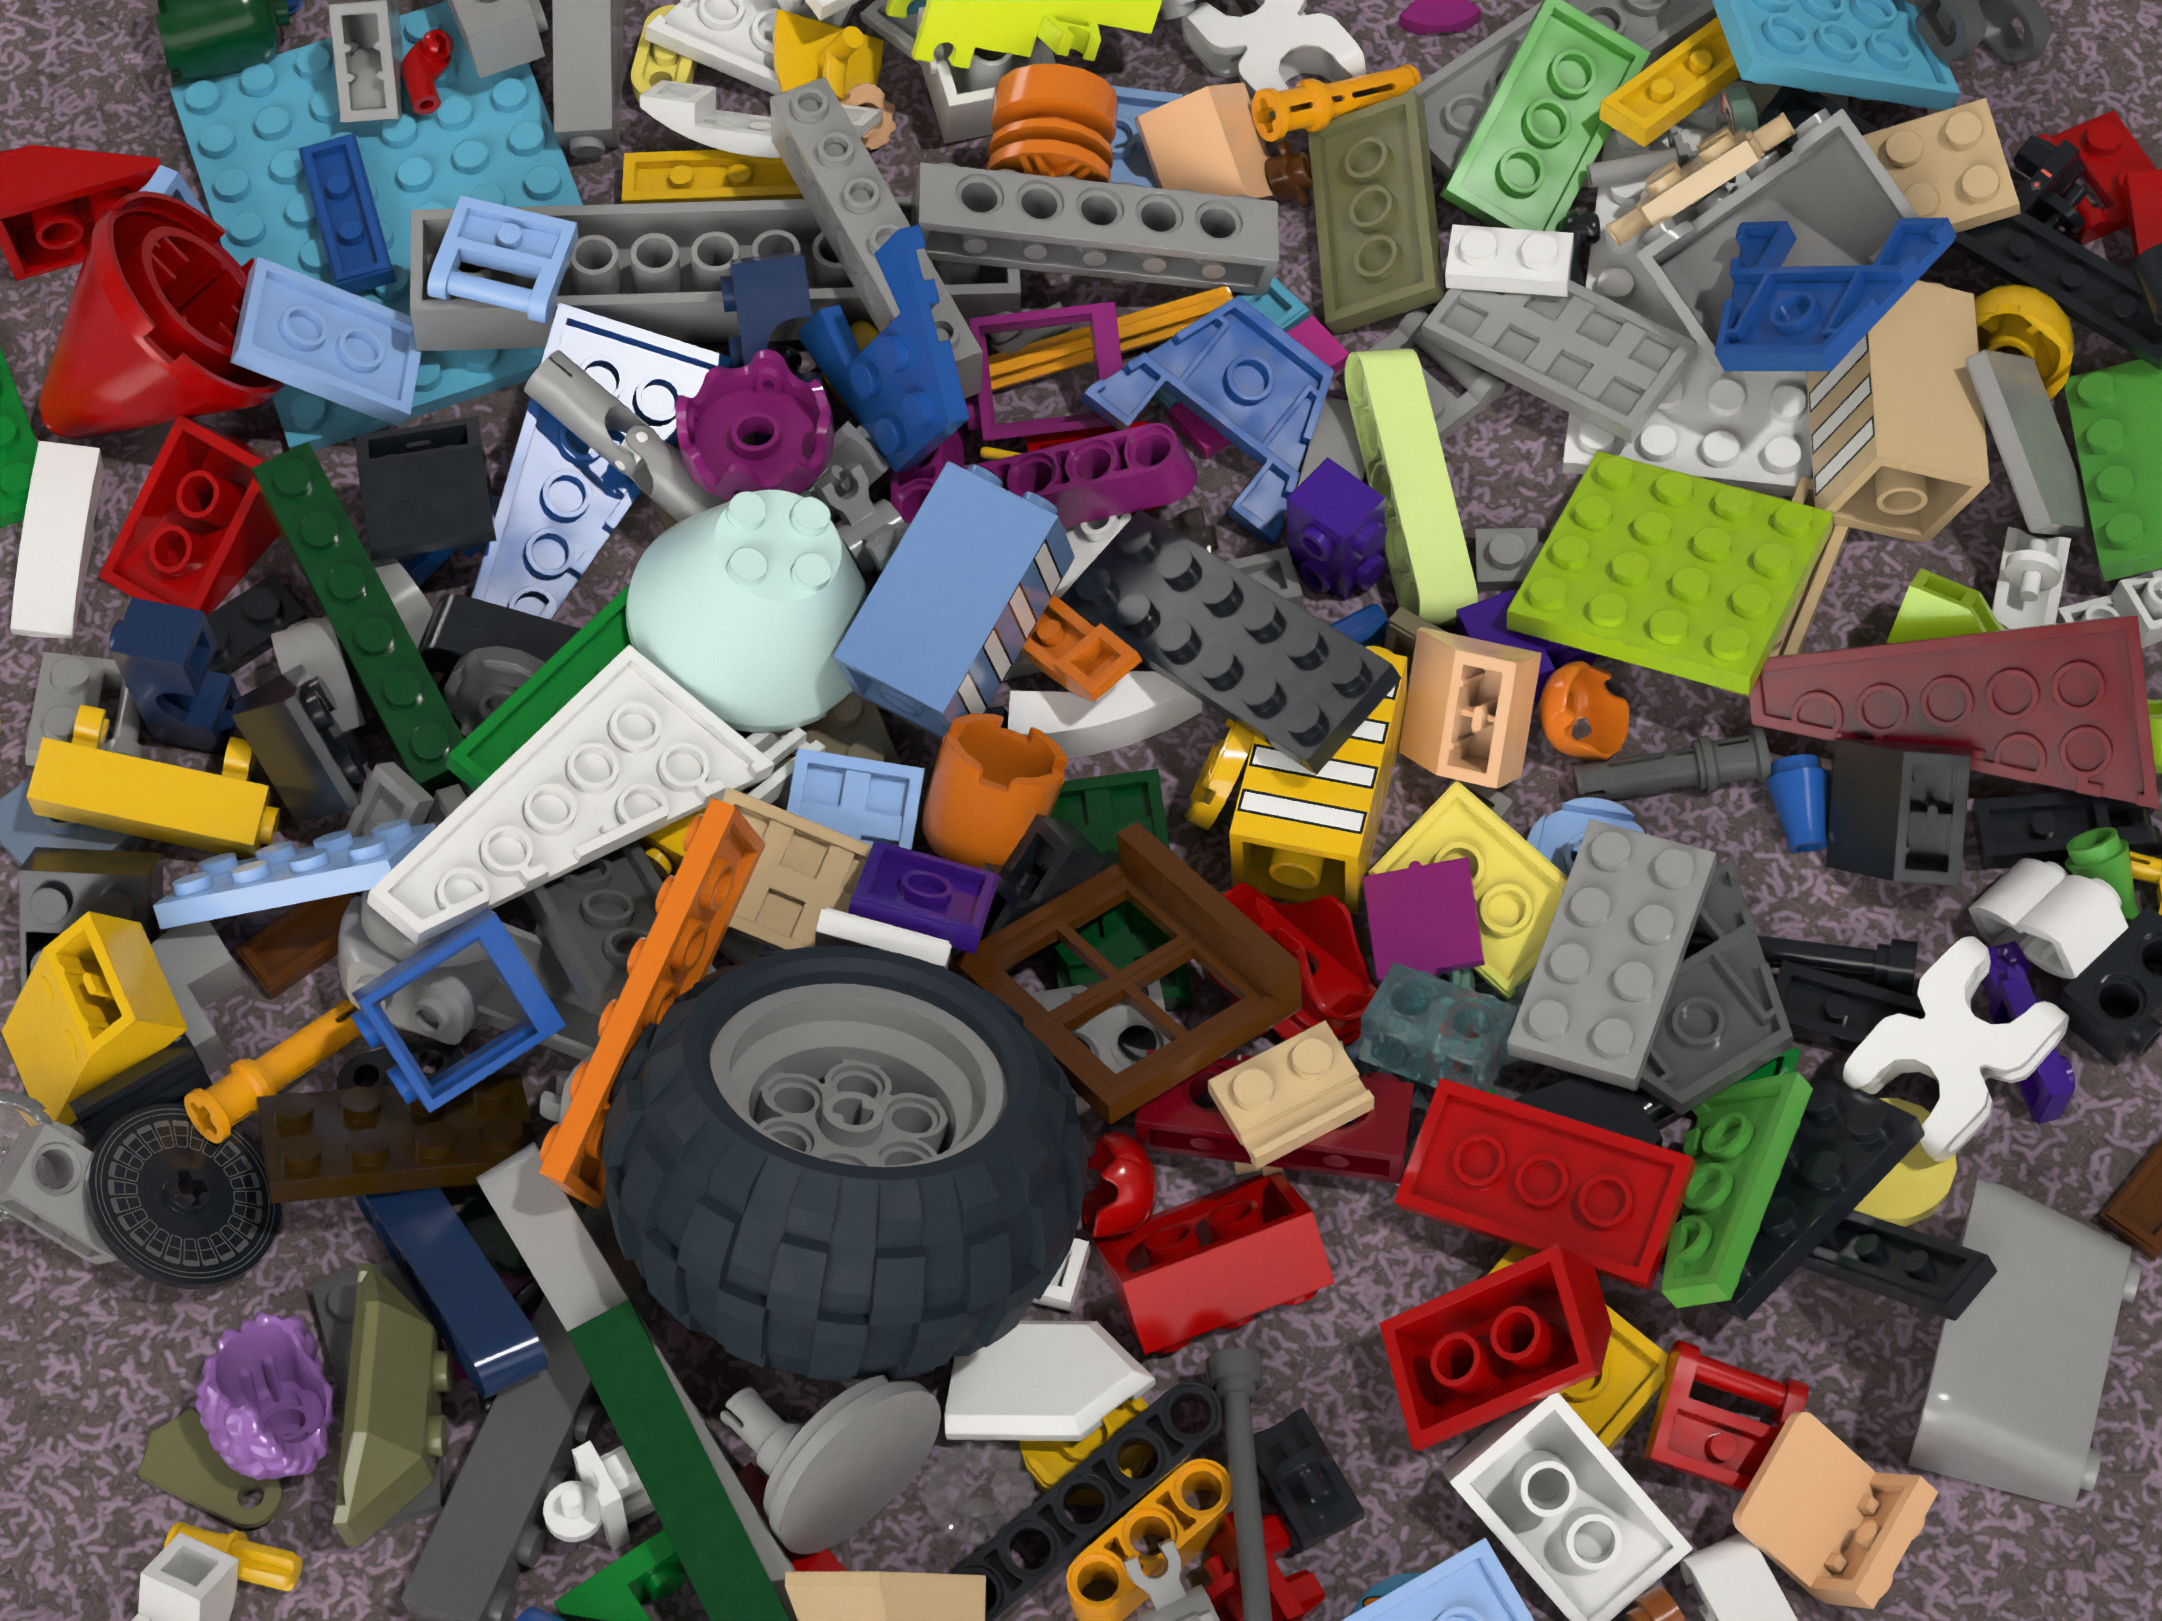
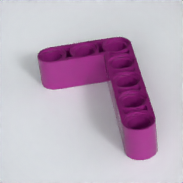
[891,423,1198,528]

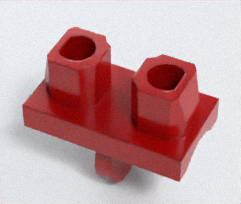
[1203,1511,1325,1621]

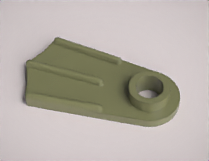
[137,1408,284,1528]

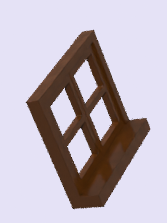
[950,822,1302,1124]

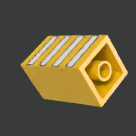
[1229,646,1407,915]

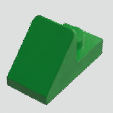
[554,1529,686,1621]

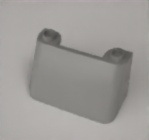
[1907,1179,2142,1509]

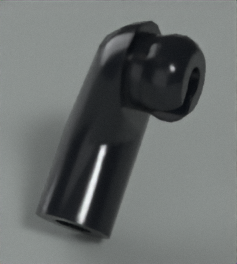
[1558,210,1601,287]

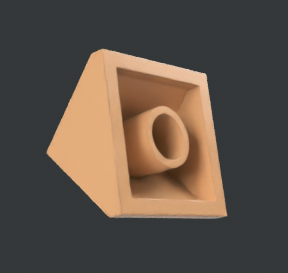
[1134,82,1276,200]

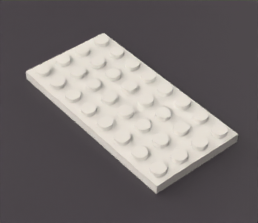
[1562,81,1849,496]

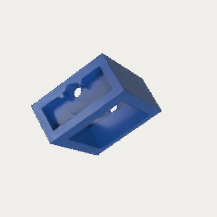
[350,907,566,1113]

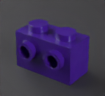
[1287,457,1387,601]

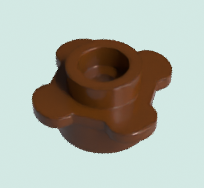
[1265,139,1313,208]

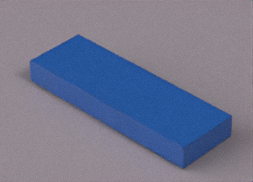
[298,133,397,294]

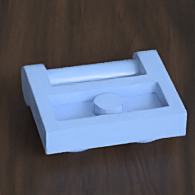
[427,195,579,324]

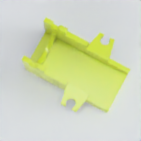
[885,0,1162,69]

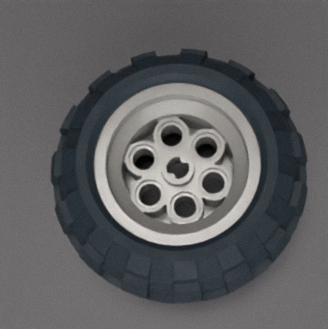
[601,946,1088,1382]

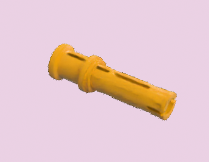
[1251,64,1421,142]
[184,999,363,1143]

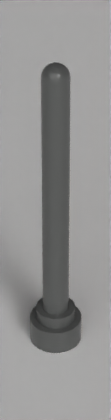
[1205,1348,1273,1621]

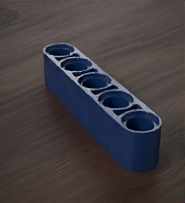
[354,1188,548,1399]

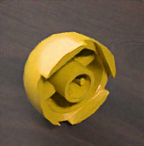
[1974,284,2075,400]

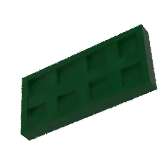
[1050,769,1192,1010]

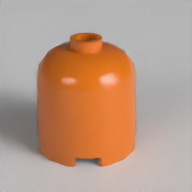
[922,713,1068,869]

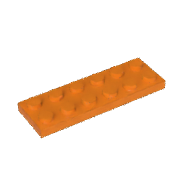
[539,797,766,1210]

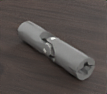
[524,349,728,522]

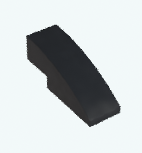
[947,814,1106,973]

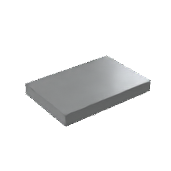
[1966,350,2093,537]

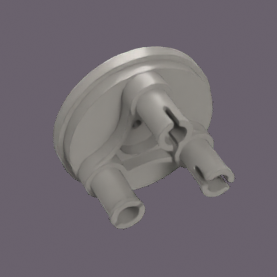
[720,1374,941,1554]

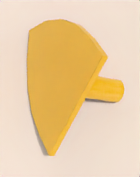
[773,9,884,102]

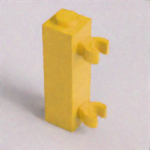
[26,704,281,859]

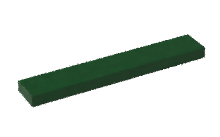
[567,1299,792,1621]

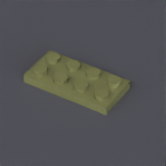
[1308,90,1445,335]

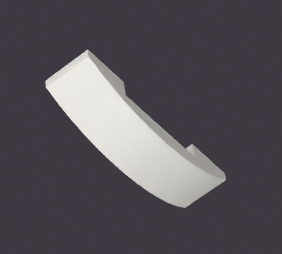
[640,80,882,158]

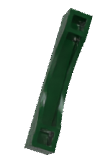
[252,442,464,798]

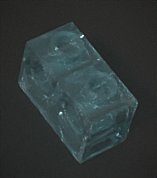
[1359,962,1516,1092]

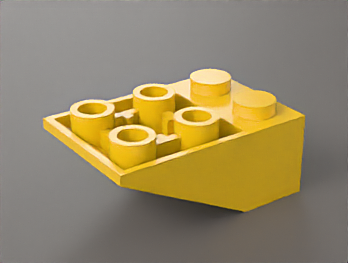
[1,911,188,1126]

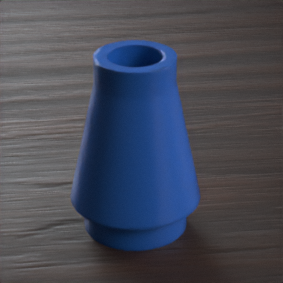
[1765,754,1829,853]

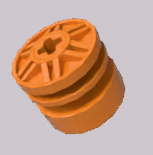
[986,64,1118,183]

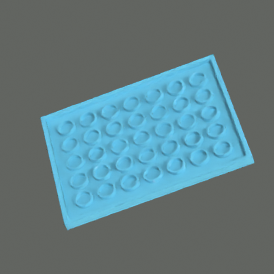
[170,1,583,451]

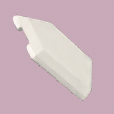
[944,1321,1156,1441]

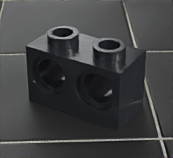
[2057,905,2162,1066]

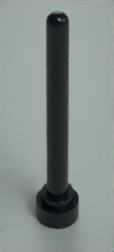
[1685,928,1918,993]

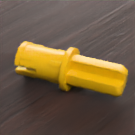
[164,1522,303,1592]

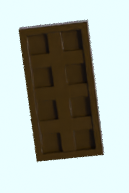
[256,1074,538,1204]

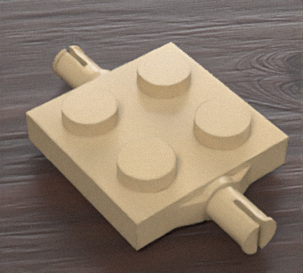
[1606,112,1797,247]

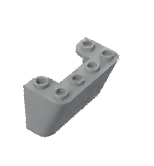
[1636,108,1919,377]

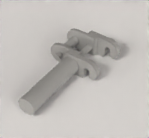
[1586,114,1736,188]

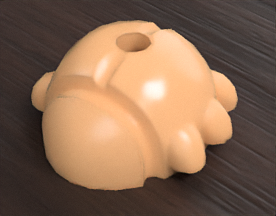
[840,83,896,150]

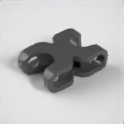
[1904,0,2051,63]

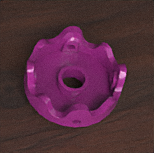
[675,349,835,501]

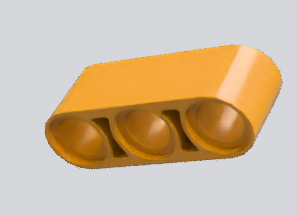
[1066,1458,1233,1621]

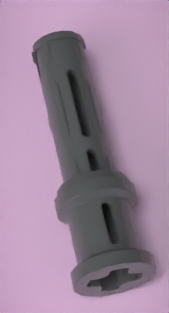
[1572,726,1772,800]

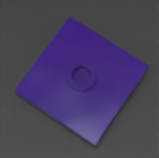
[848,841,1000,954]

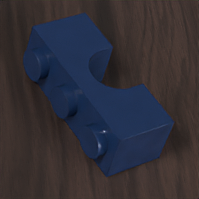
[720,250,822,446]
[109,597,241,756]

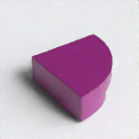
[1399,0,1481,35]

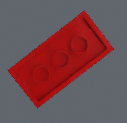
[1393,1077,1697,1291]

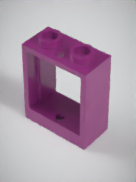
[965,301,1123,442]

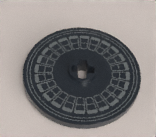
[85,1103,280,1289]

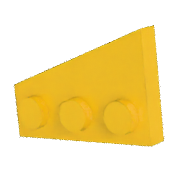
[1488,1246,1668,1452]

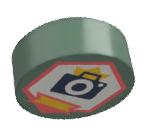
[1720,85,1758,133]

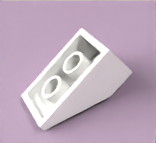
[1441,1392,1693,1621]

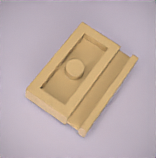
[1208,1020,1374,1170]

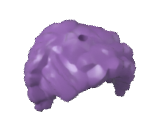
[195,1311,336,1480]

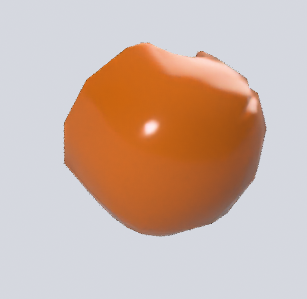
[1538,661,1629,760]

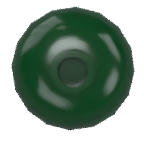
[156,0,291,87]

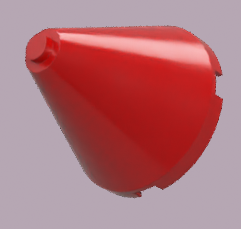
[38,191,285,440]

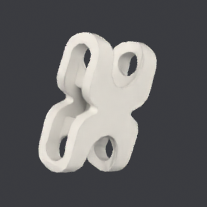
[1180,0,1366,117]
[1843,936,2069,1161]

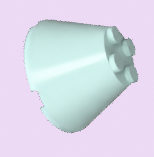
[626,490,870,733]

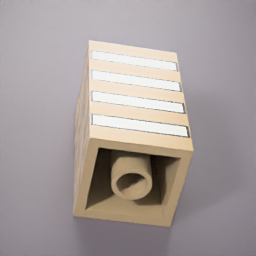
[1806,280,1990,542]

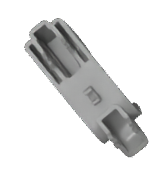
[337,889,603,1125]

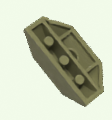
[333,1263,454,1546]

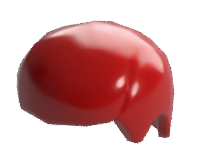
[1082,1131,1158,1239]

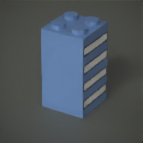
[832,461,1075,739]

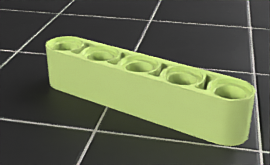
[1344,348,1478,627]

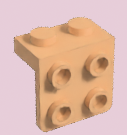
[1733,1412,1938,1609]

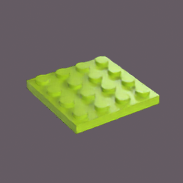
[1507,451,1834,696]

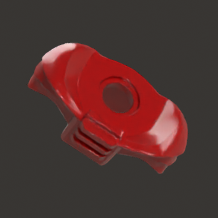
[1208,883,1385,1045]

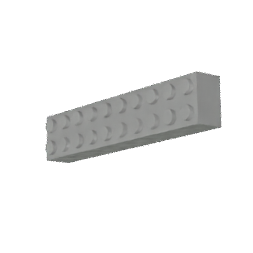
[410,196,1021,351]

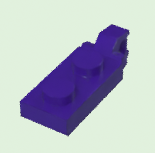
[1982,941,2075,1124]

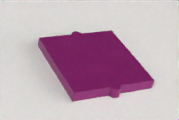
[1363,857,1485,985]

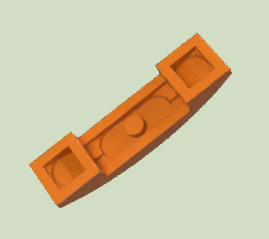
[1020,595,1142,702]

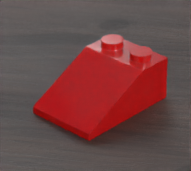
[0,145,161,281]
[98,415,280,616]

